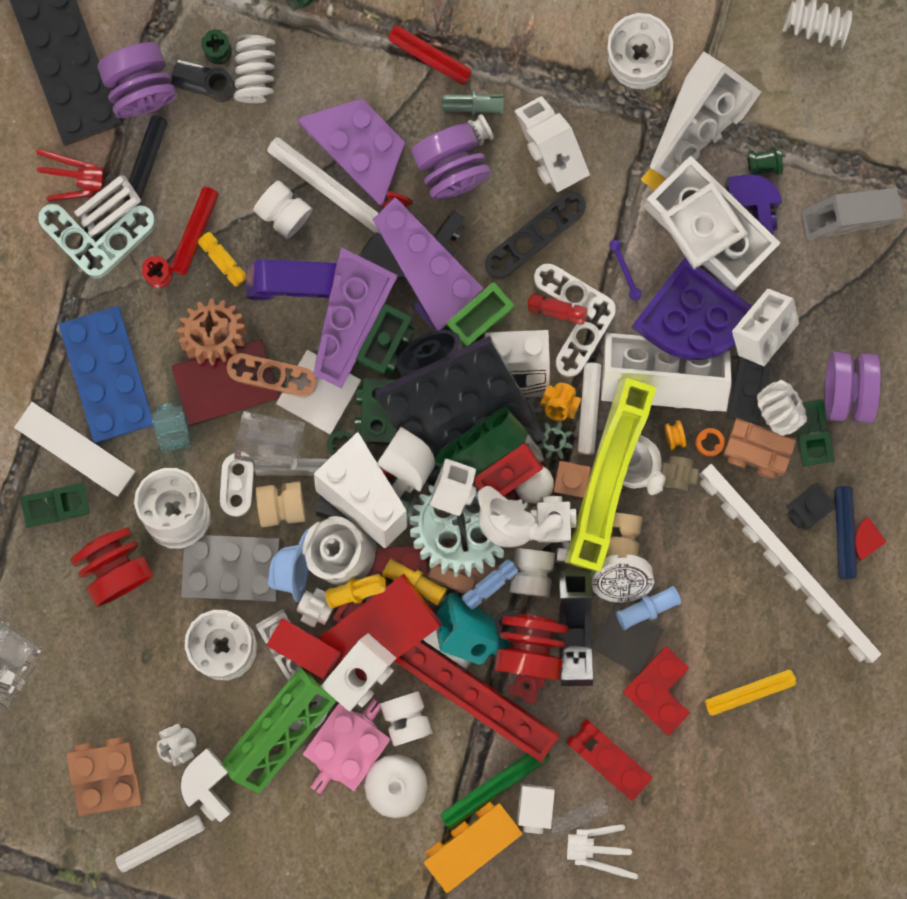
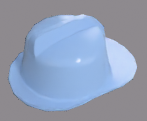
[268,528,310,602]

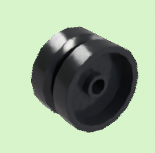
[396,330,465,377]

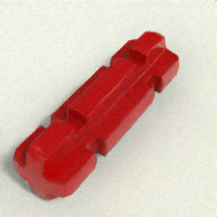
[527,294,588,325]

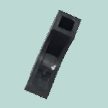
[358,210,465,277]
[558,570,593,686]

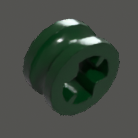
[327,430,353,456]

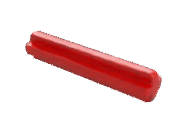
[388,25,472,85]
[170,186,219,275]

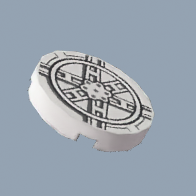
[591,554,654,603]

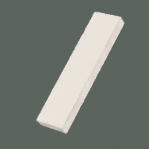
[14,402,136,497]

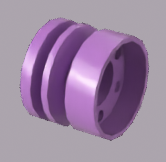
[97,42,177,118]
[411,123,492,201]

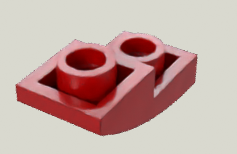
[266,618,341,680]

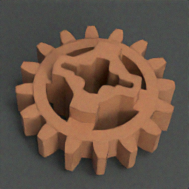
[177,299,247,365]

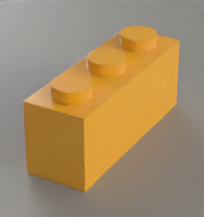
[423,802,523,893]

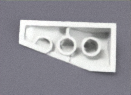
[650,51,761,178]

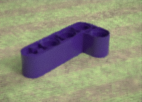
[246,259,337,300]

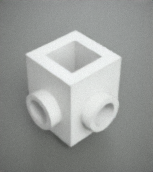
[530,496,576,543]

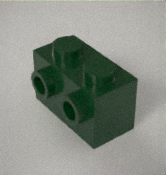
[355,303,415,378]
[355,378,397,445]

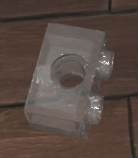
[234,412,305,470]

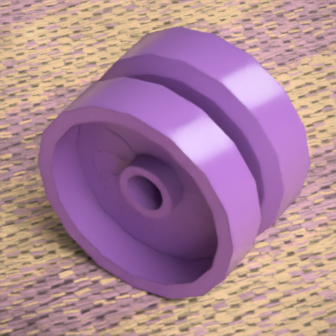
[824,351,881,423]

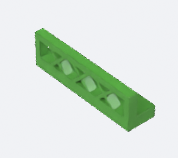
[222,667,336,794]

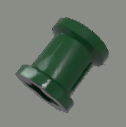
[201,29,232,65]
[747,147,783,175]

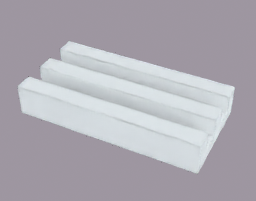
[74,176,141,237]

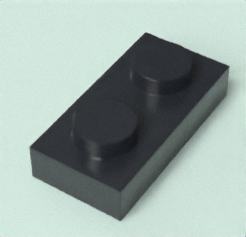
[727,357,771,425]

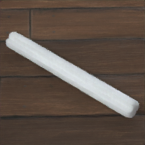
[267,137,380,233]

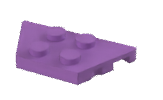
[297,99,405,208]

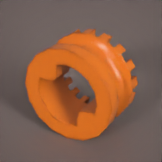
[695,428,725,457]

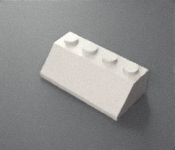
[643,155,780,292]
[601,333,731,412]

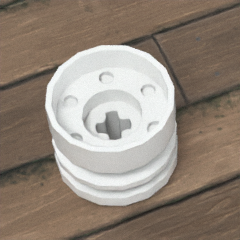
[607,13,673,89]
[134,468,211,549]
[185,610,257,681]

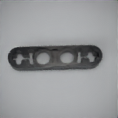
[485,192,586,280]

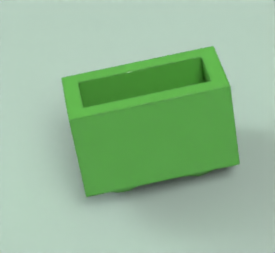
[446,282,515,347]

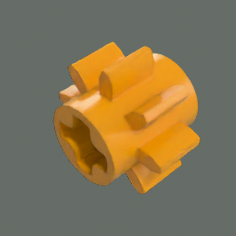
[540,382,581,422]

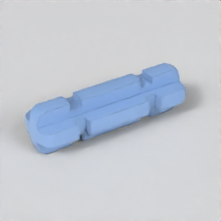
[462,560,518,610]

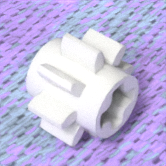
[296,588,333,628]
[157,724,196,766]

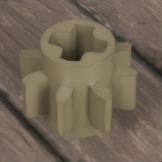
[661,456,699,492]

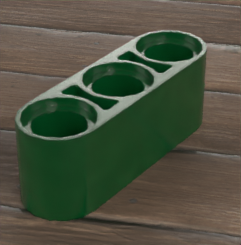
[435,408,528,477]

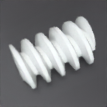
[782,0,852,50]
[234,35,275,103]

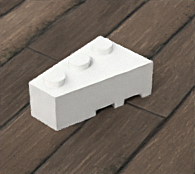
[314,432,407,548]

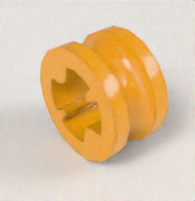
[664,420,687,451]

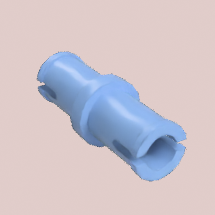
[616,586,681,630]

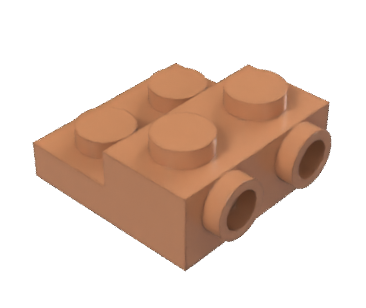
[66,737,143,816]

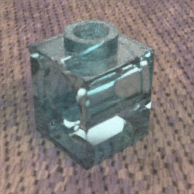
[150,402,193,452]

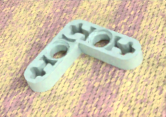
[38,204,156,278]

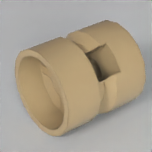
[256,481,306,527]
[605,513,643,558]

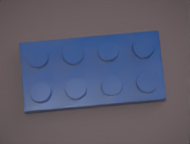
[58,306,155,444]

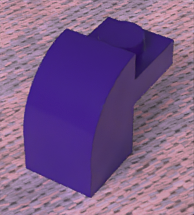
[725,175,782,235]

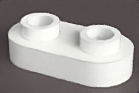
[220,453,254,517]

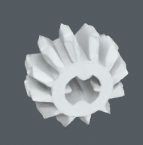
[757,380,807,436]

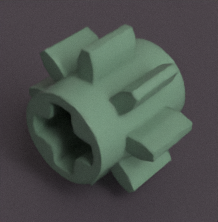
[538,422,573,460]

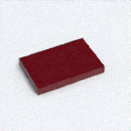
[171,339,279,426]

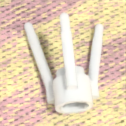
[567,824,638,880]

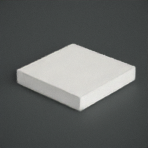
[659,182,748,269]
[276,350,362,435]

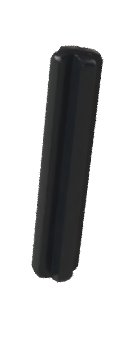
[123,115,167,205]

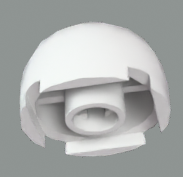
[364,754,428,818]

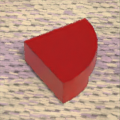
[855,517,886,561]

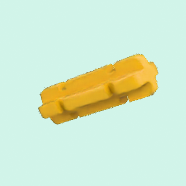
[198,232,246,287]

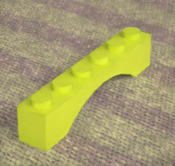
[564,378,657,572]

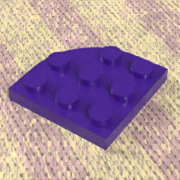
[631,257,752,360]

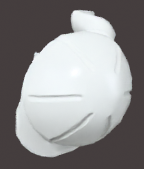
[599,435,666,495]
[478,486,563,548]

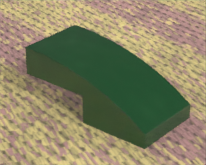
[795,399,835,467]
[20,483,90,529]

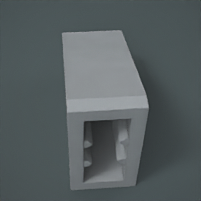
[801,188,903,241]

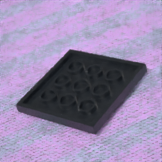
[375,336,546,487]

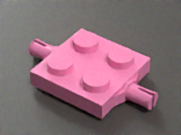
[302,698,391,795]

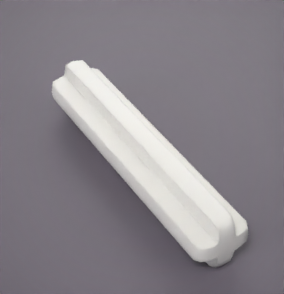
[578,362,601,455]
[115,815,205,872]

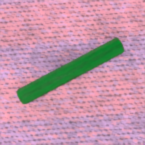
[440,753,551,829]

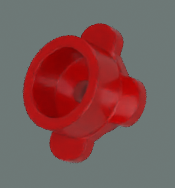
[508,674,545,704]

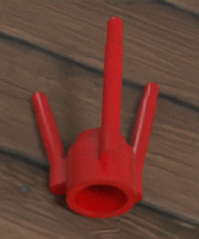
[36,149,104,202]

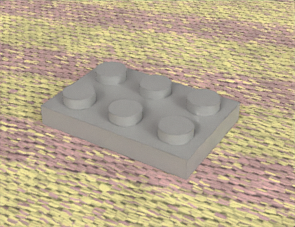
[181,535,280,602]

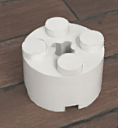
[302,516,377,586]

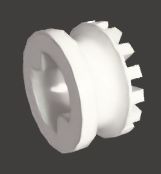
[467,114,494,146]

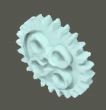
[410,484,504,577]

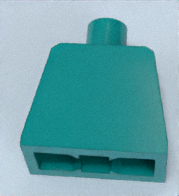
[435,593,509,665]

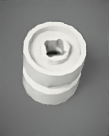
[253,181,313,240]
[509,548,555,598]
[380,691,433,746]

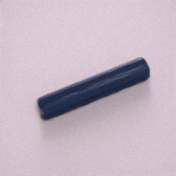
[835,486,857,579]

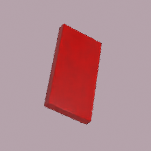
[317,574,443,681]

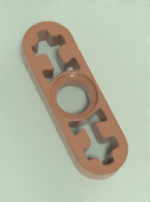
[227,353,317,397]

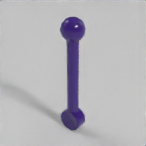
[609,239,642,301]

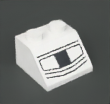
[485,330,550,398]

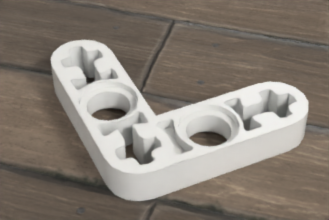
[534,264,616,378]

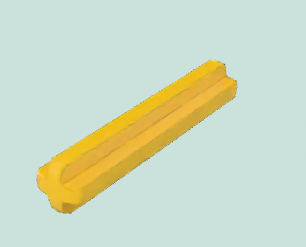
[705,670,797,716]

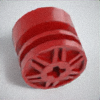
[70,527,155,607]
[494,614,568,680]

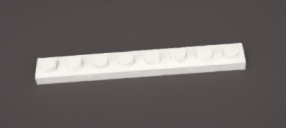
[699,464,882,663]

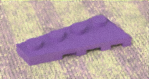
[372,197,483,331]
[313,247,398,389]

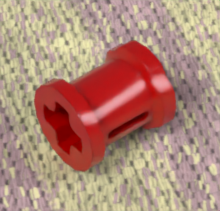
[142,256,173,289]

